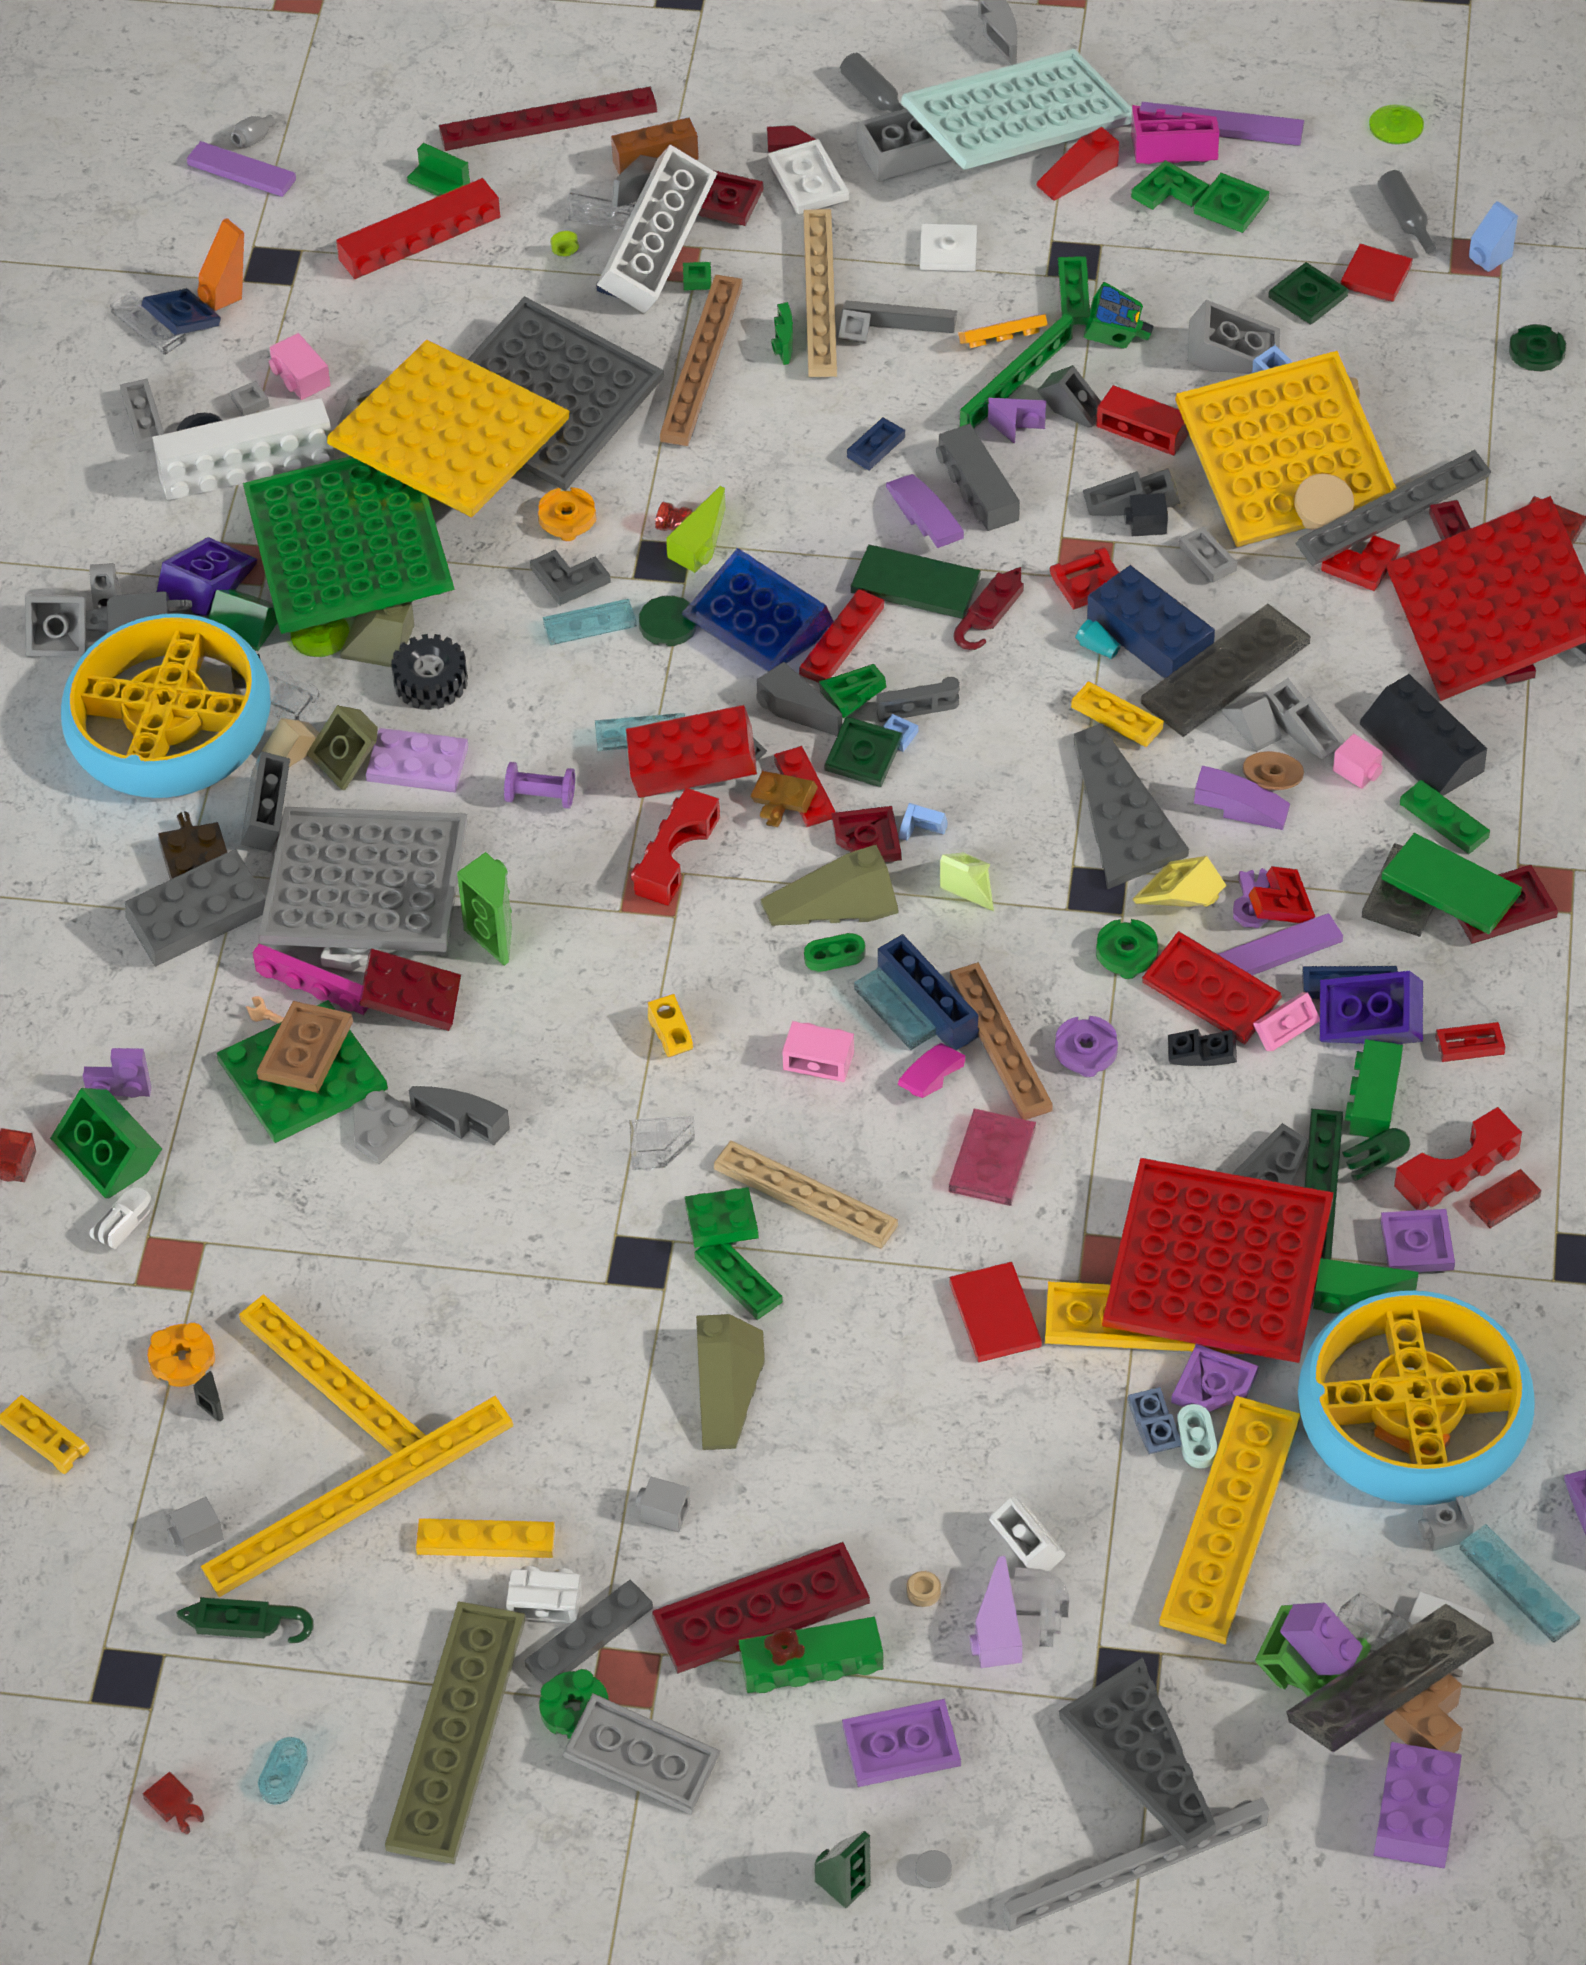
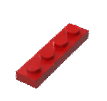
[799,589,884,683]

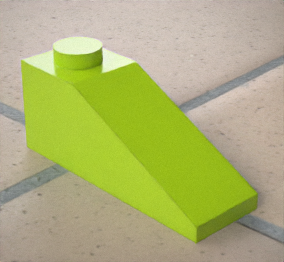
[666,486,726,573]

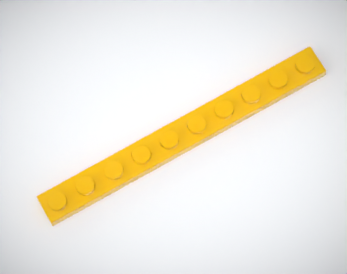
[201,1395,514,1597]

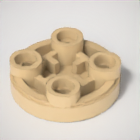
[1294,474,1354,530]

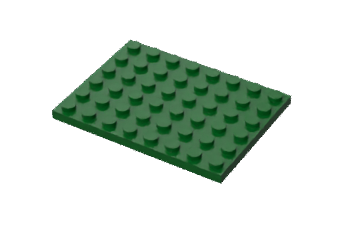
[243,456,455,634]

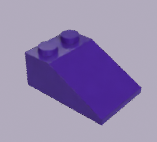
[156,537,257,616]
[1320,970,1423,1044]

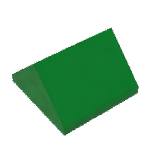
[208,589,278,652]

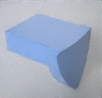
[898,803,948,841]

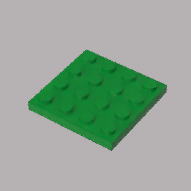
[216,1000,388,1143]

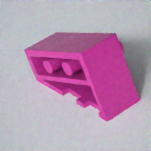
[1131,105,1219,164]

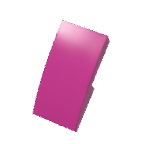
[898,1043,966,1098]

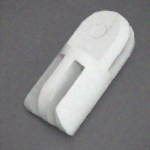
[90,1187,153,1250]

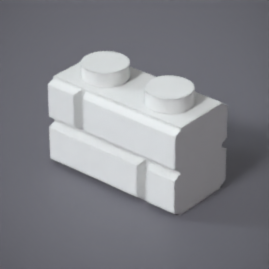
[989,1497,1066,1577]
[507,1566,582,1623]

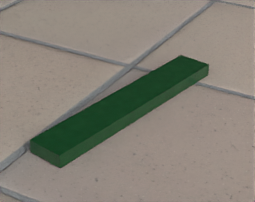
[1304,1108,1343,1260]

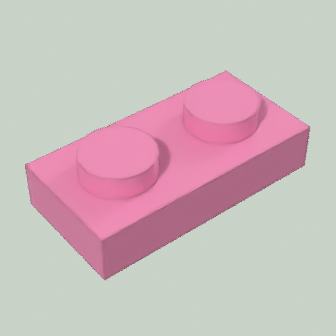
[1253,992,1320,1051]

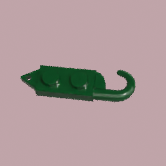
[176,1597,314,1643]

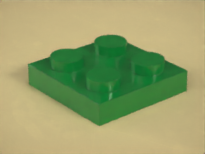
[1194,172,1270,233]
[684,1187,759,1248]

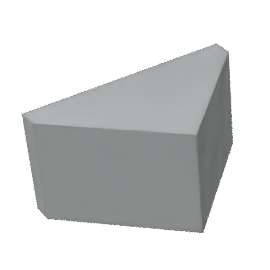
[1222,696,1282,752]

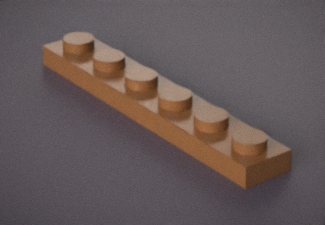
[950,962,1053,1121]

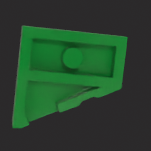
[819,664,887,718]

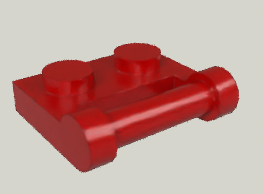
[1050,547,1119,610]

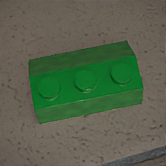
[50,1088,162,1198]

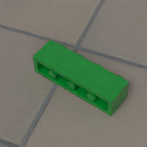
[739,1616,884,1693]

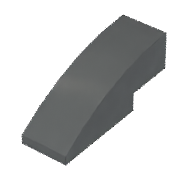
[1083,468,1180,516]
[409,1086,510,1145]

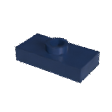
[847,417,905,471]

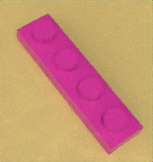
[253,944,369,1015]

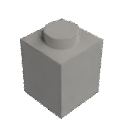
[636,1476,690,1532]
[167,1497,224,1557]

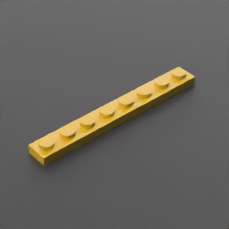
[239,1294,426,1454]

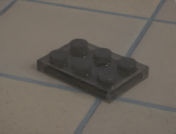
[1361,843,1434,937]

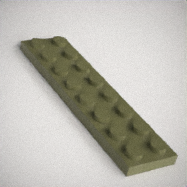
[385,1601,525,1865]

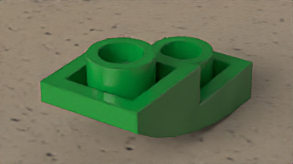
[771,302,793,365]

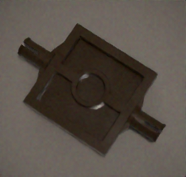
[158,811,228,880]

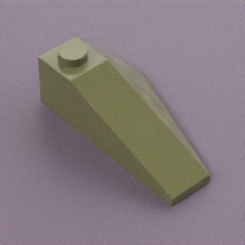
[761,845,899,926]
[696,1314,765,1450]

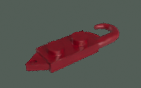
[953,567,1024,650]

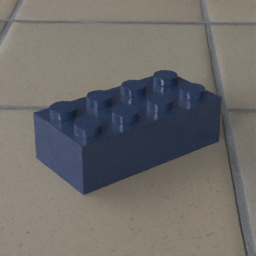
[1087,565,1215,684]

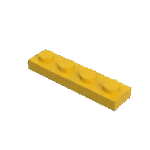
[416,1518,555,1558]

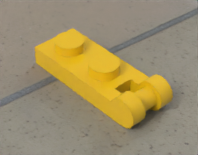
[0,1395,90,1474]

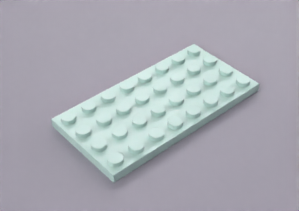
[901,49,1132,170]

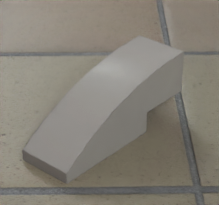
[978,0,1017,65]
[1263,678,1345,760]

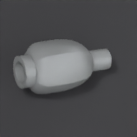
[231,114,275,148]

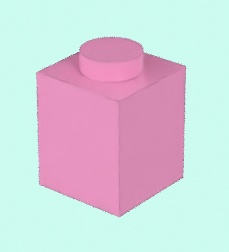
[1333,734,1383,789]

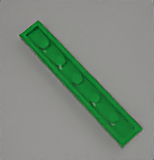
[960,313,1073,429]

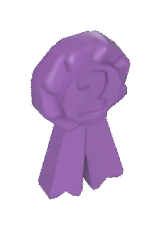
[1233,868,1270,929]

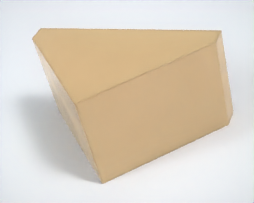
[261,718,319,767]

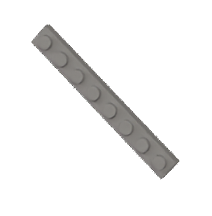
[1004,1797,1269,1931]

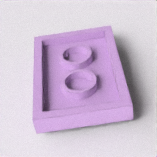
[366,728,468,792]

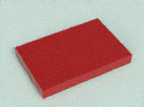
[949,1261,1042,1363]

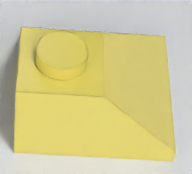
[1133,856,1227,907]

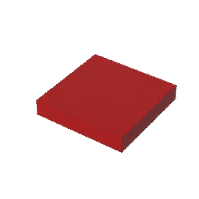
[1340,243,1413,302]

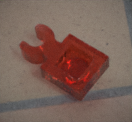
[143,1771,205,1834]

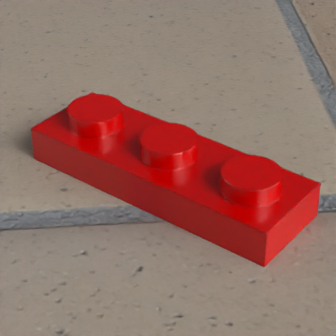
[774,746,835,827]

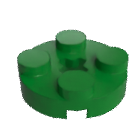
[1096,919,1159,979]
[539,1669,609,1739]

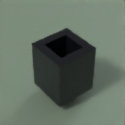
[1124,493,1168,536]

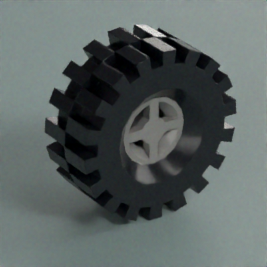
[391,634,468,710]

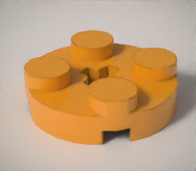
[538,487,596,541]
[148,1323,215,1387]

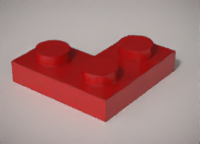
[1321,535,1400,591]
[1248,866,1316,923]

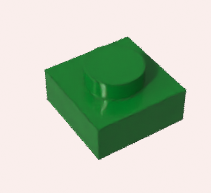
[683,262,712,290]

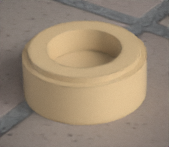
[906,1571,941,1607]

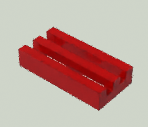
[1435,1022,1506,1062]

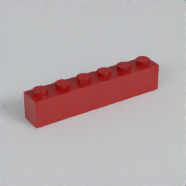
[336,178,500,280]

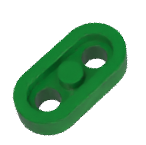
[804,933,866,972]

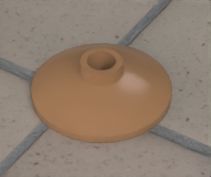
[1243,751,1304,790]

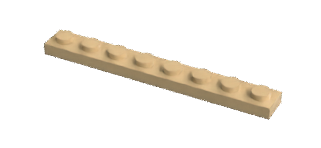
[804,209,837,377]

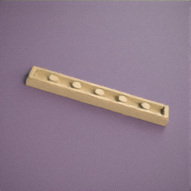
[714,1140,898,1249]

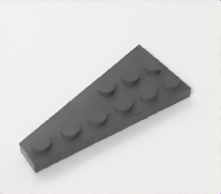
[1059,1658,1216,1851]

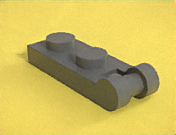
[876,677,960,722]

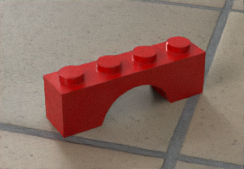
[631,787,720,906]
[1394,1107,1523,1210]

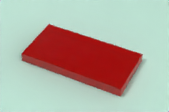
[1142,931,1282,1045]

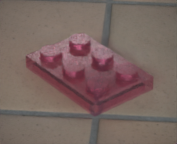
[949,1108,1036,1206]

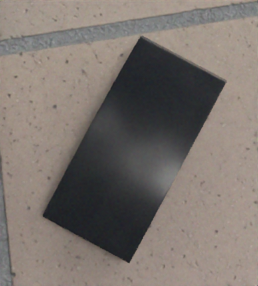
[1168,1029,1237,1066]

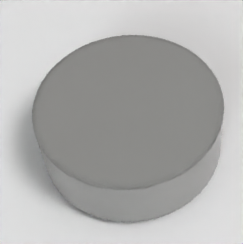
[916,1850,952,1888]

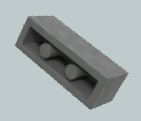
[240,751,290,852]

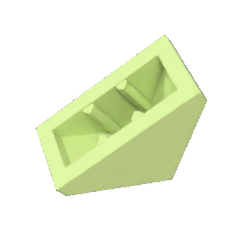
[940,852,994,911]

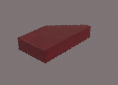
[767,125,817,152]

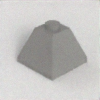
[25,594,86,657]

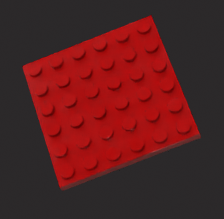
[1386,496,1586,701]
[1102,1158,1334,1363]

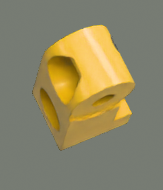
[648,994,693,1057]

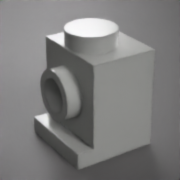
[1418,1495,1474,1551]

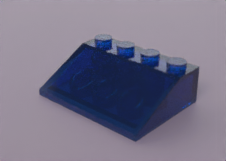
[682,548,834,672]

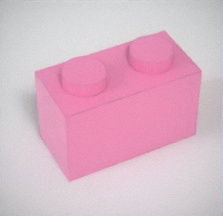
[269,333,331,400]
[783,1021,854,1082]

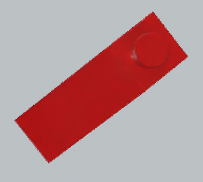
[1037,127,1119,201]

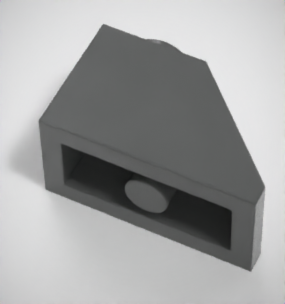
[1037,365,1101,428]

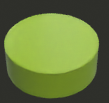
[550,231,579,257]

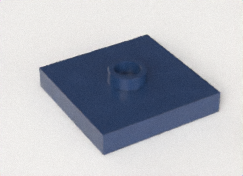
[141,288,221,335]

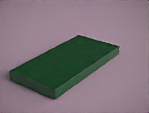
[850,544,981,619]

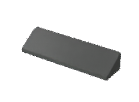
[842,300,957,333]

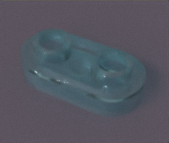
[258,1737,308,1805]

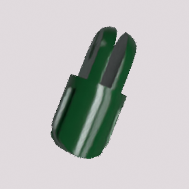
[1342,1128,1411,1181]

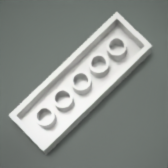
[597,145,717,314]
[152,398,335,501]

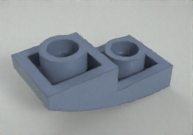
[1127,1387,1182,1454]

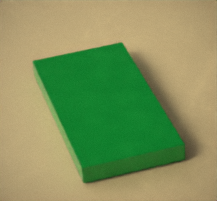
[1381,833,1522,934]

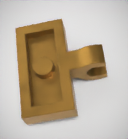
[750,771,818,827]

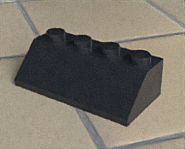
[1360,674,1488,796]

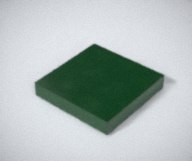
[1268,262,1349,325]
[824,716,903,787]

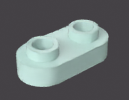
[1177,1404,1217,1468]

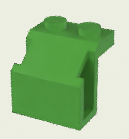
[1254,1605,1372,1703]

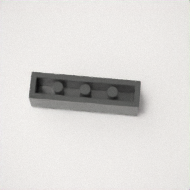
[936,424,1020,531]

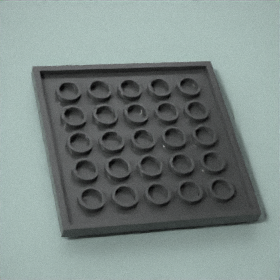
[467,296,664,491]

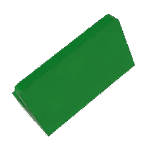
[407,142,470,196]

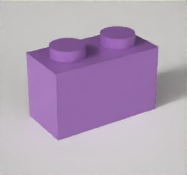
[1280,1603,1363,1675]

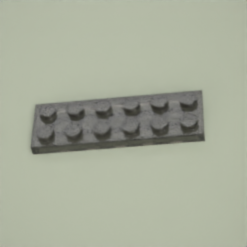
[1141,604,1311,737]
[1286,1604,1494,1753]

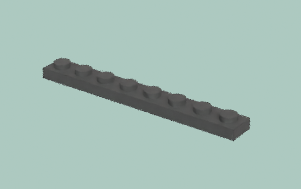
[1296,450,1491,567]

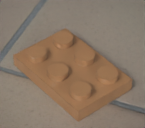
[257,1001,353,1093]

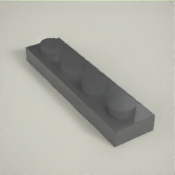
[524,1579,653,1685]

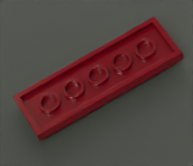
[652,1542,870,1674]

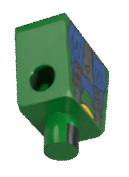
[1083,282,1154,349]

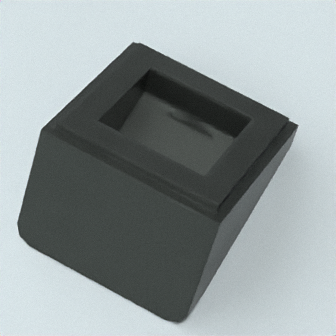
[193,1371,224,1422]

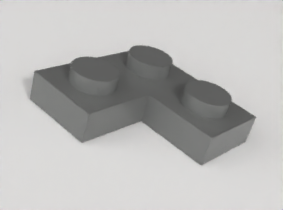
[530,549,611,606]

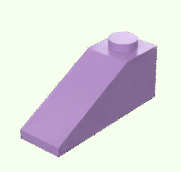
[970,1556,1022,1668]

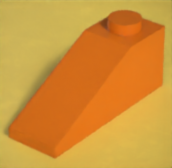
[197,218,244,311]

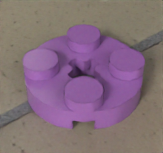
[1055,1016,1118,1077]

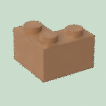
[1384,1662,1463,1753]

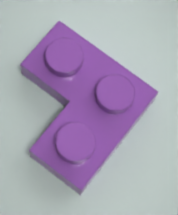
[83,1048,151,1098]

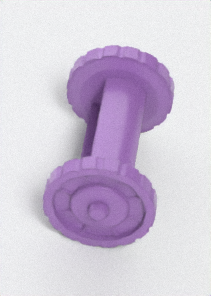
[504,762,575,809]

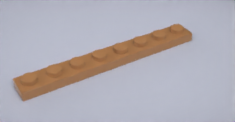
[660,274,743,446]

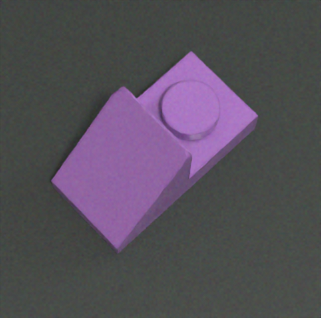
[988,398,1046,443]

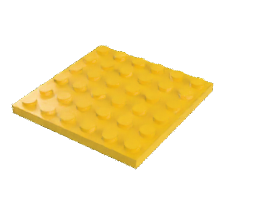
[327,339,569,518]
[1175,351,1397,547]

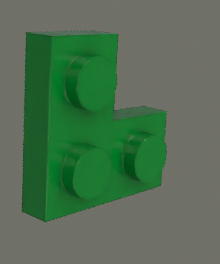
[1131,160,1209,210]

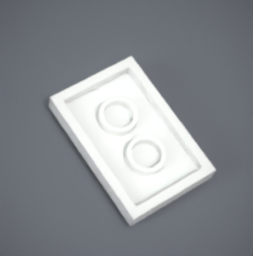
[768,139,849,215]

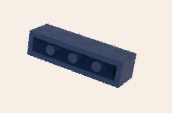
[877,934,979,1050]

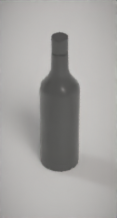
[840,53,905,112]
[1378,170,1436,254]

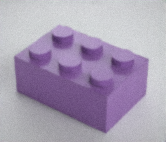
[1374,1742,1462,1869]

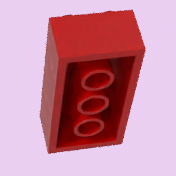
[626,705,757,798]

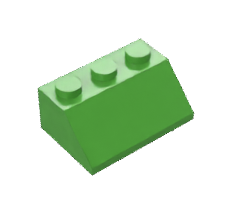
[457,852,512,966]

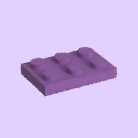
[842,1699,961,1787]

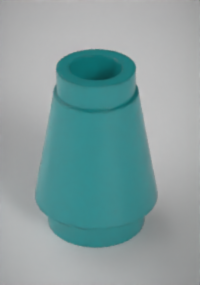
[1075,619,1121,660]

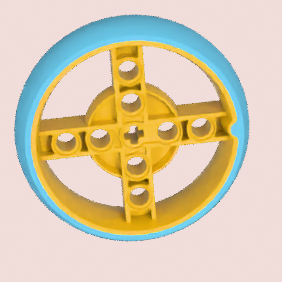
[61,614,271,798]
[1298,1290,1535,1505]

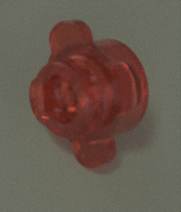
[764,1628,805,1666]

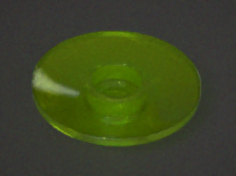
[1369,104,1424,144]
[290,618,350,657]

